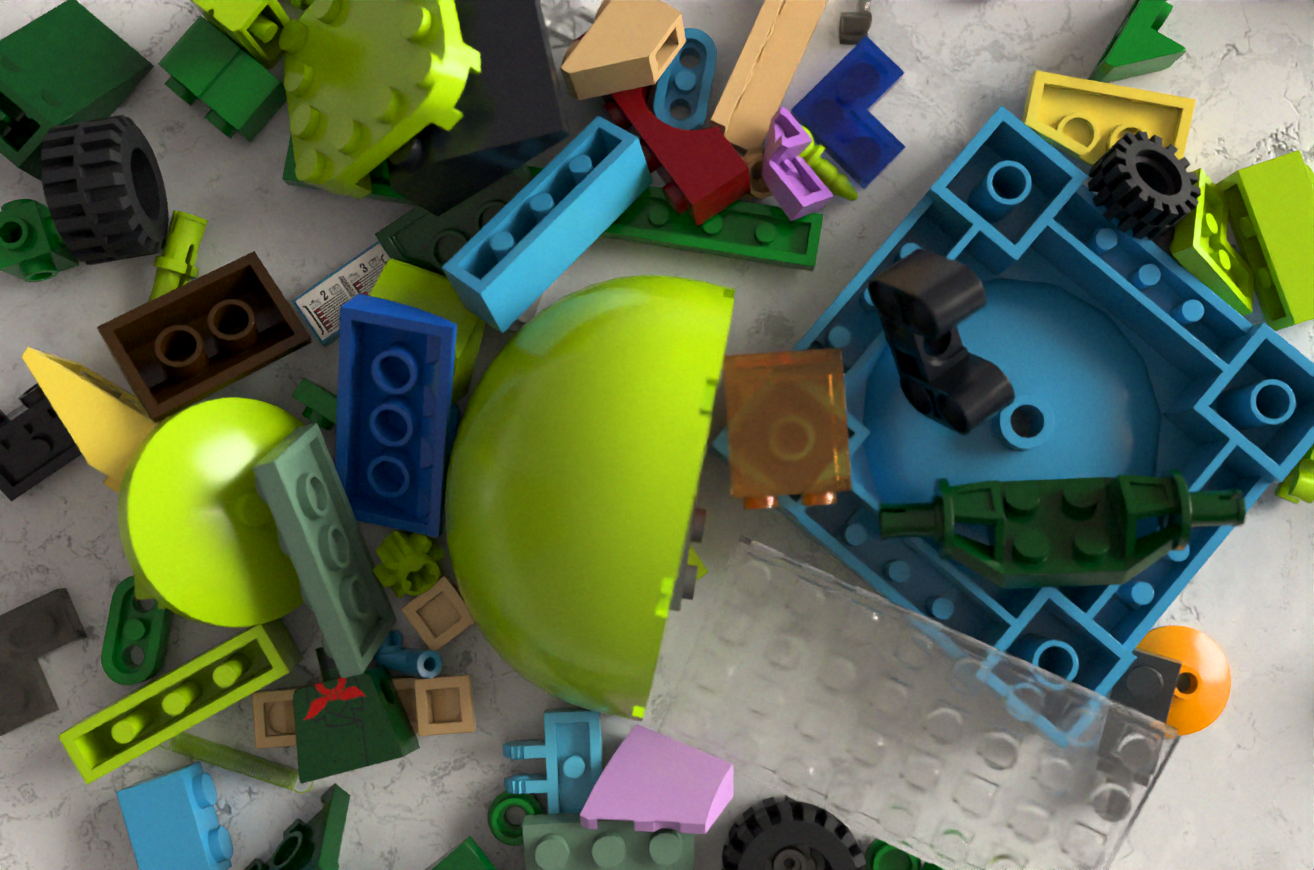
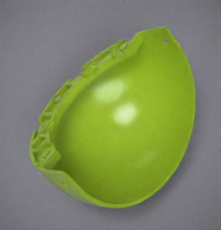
[445,275,736,722]

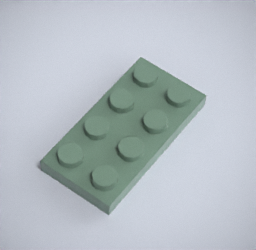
[253,422,397,678]

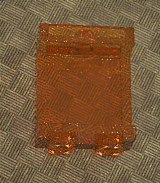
[721,348,852,510]

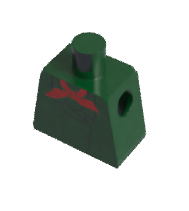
[293,647,420,784]

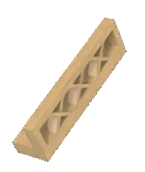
[709,0,828,155]

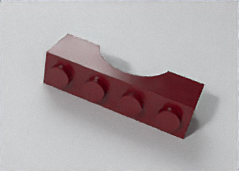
[572,32,751,227]

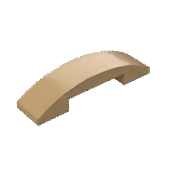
[252,674,476,749]

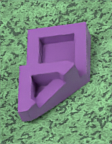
[761,106,834,221]

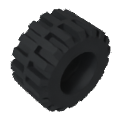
[41,115,168,265]
[721,795,866,870]

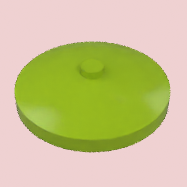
[118,397,305,627]

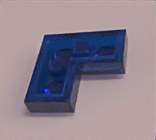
[790,36,905,190]

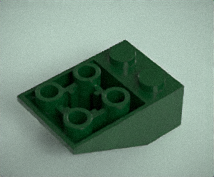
[0,0,154,181]

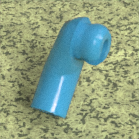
[373,630,443,679]

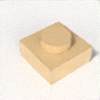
[400,575,475,652]

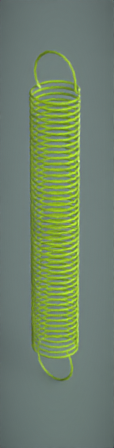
[159,732,313,793]

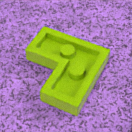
[1170,168,1255,316]

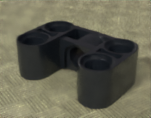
[867,249,1015,435]

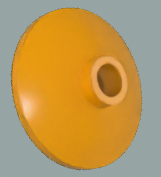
[1135,625,1231,736]

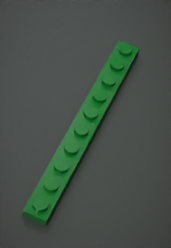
[282,135,823,271]

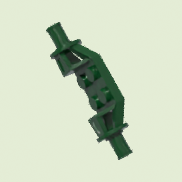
[878,469,1246,589]

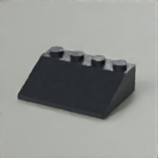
[386,0,570,216]

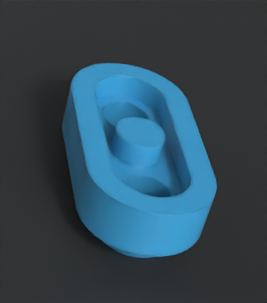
[654,28,717,130]

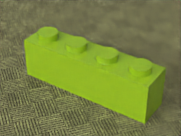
[58,618,304,785]

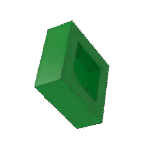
[292,378,337,431]

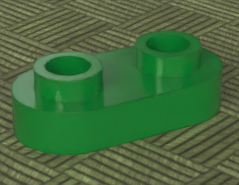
[101,575,173,685]

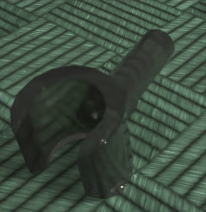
[839,0,872,45]

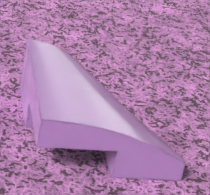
[580,724,734,834]

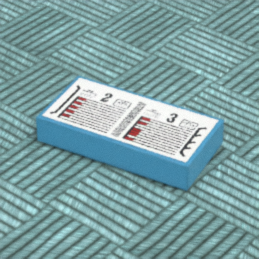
[292,241,391,347]

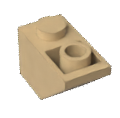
[560,0,686,101]

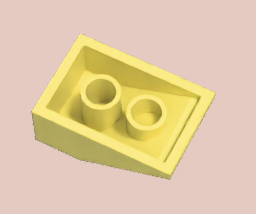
[22,347,168,494]

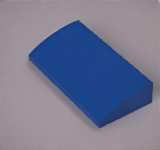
[335,294,457,538]

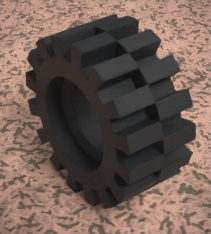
[1088,131,1201,240]

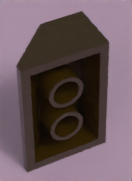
[97,251,312,423]

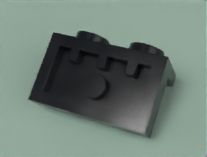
[0,383,82,502]

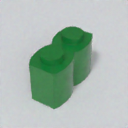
[158,16,287,142]

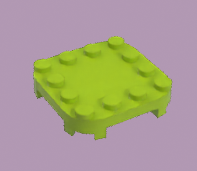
[279,0,480,200]

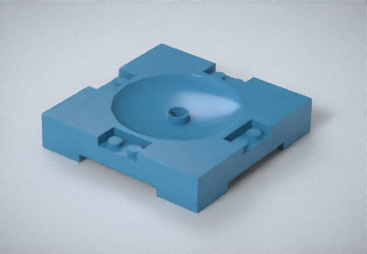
[707,105,1314,746]

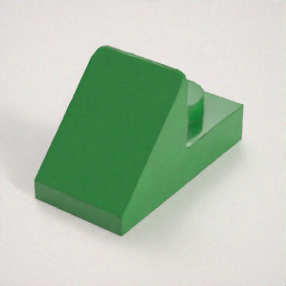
[1088,0,1186,83]

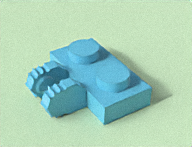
[503,707,603,814]

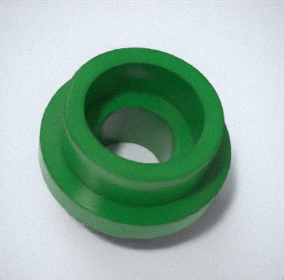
[487,791,543,846]

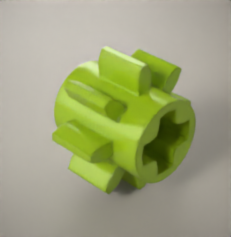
[373,530,445,598]

